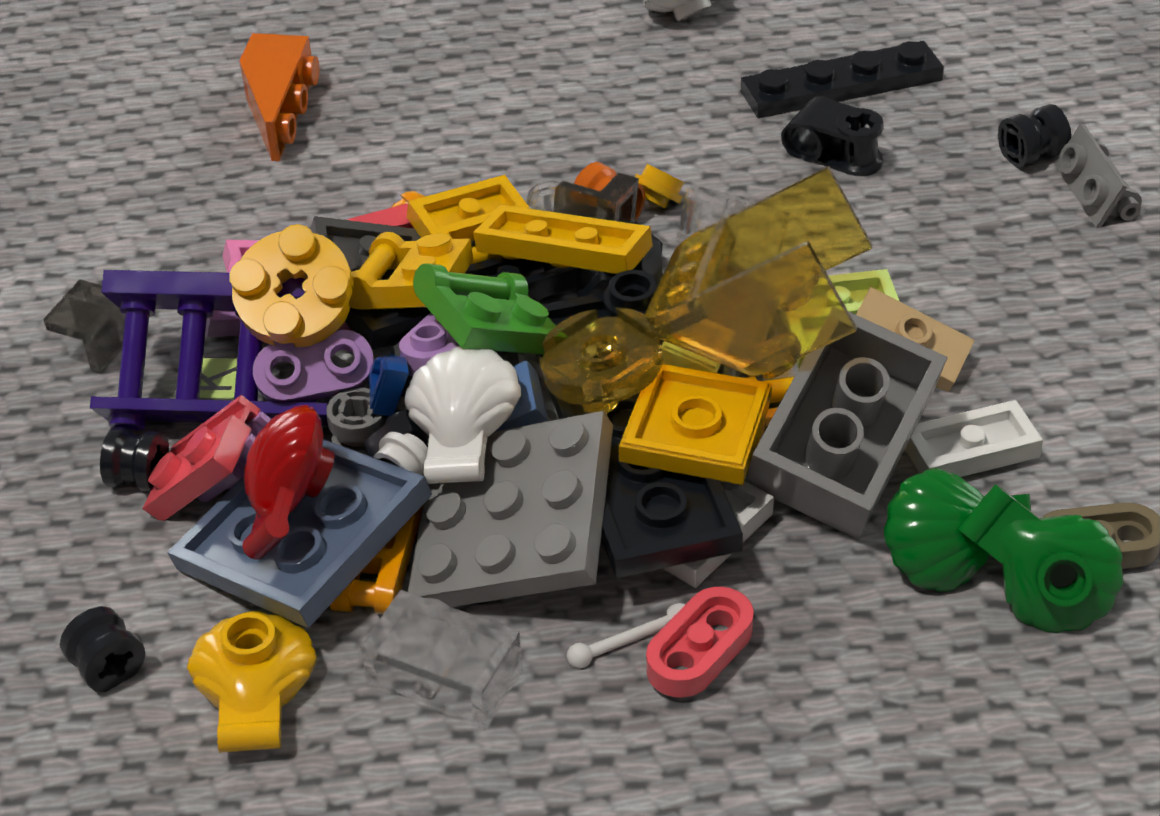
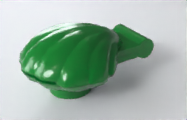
[884,468,1032,592]
[958,484,1124,633]

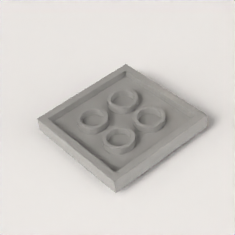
[407,411,613,611]

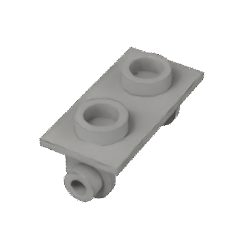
[1054,123,1142,228]

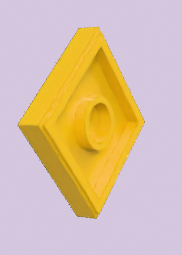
[619,362,772,485]

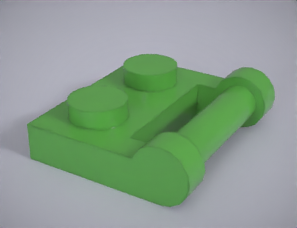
[413,263,565,355]

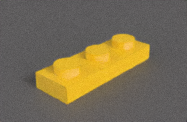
[473,204,653,274]

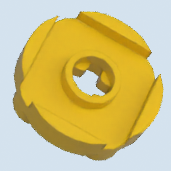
[229,224,354,348]

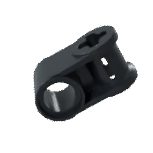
[781,96,884,176]

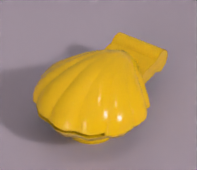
[187,611,317,753]

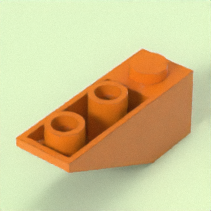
[239,33,320,162]

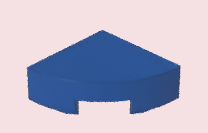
[369,355,409,416]

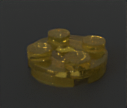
[540,308,665,414]

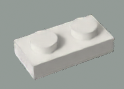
[905,400,1043,477]

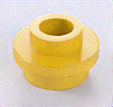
[633,164,684,209]

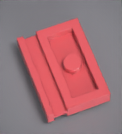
[142,395,260,521]

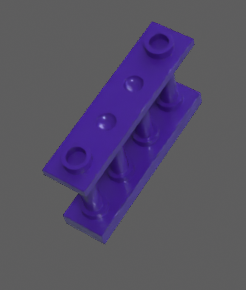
[90,270,328,431]

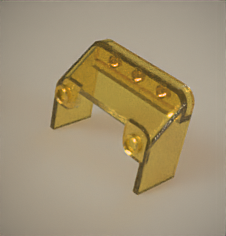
[645,166,873,379]

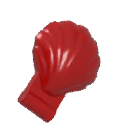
[242,404,335,560]

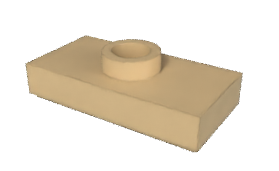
[856,287,975,392]

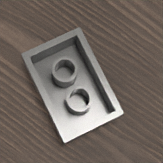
[746,304,948,539]

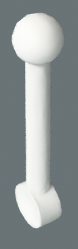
[566,603,685,669]

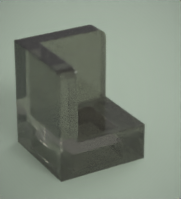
[553,173,639,224]
[43,279,125,374]

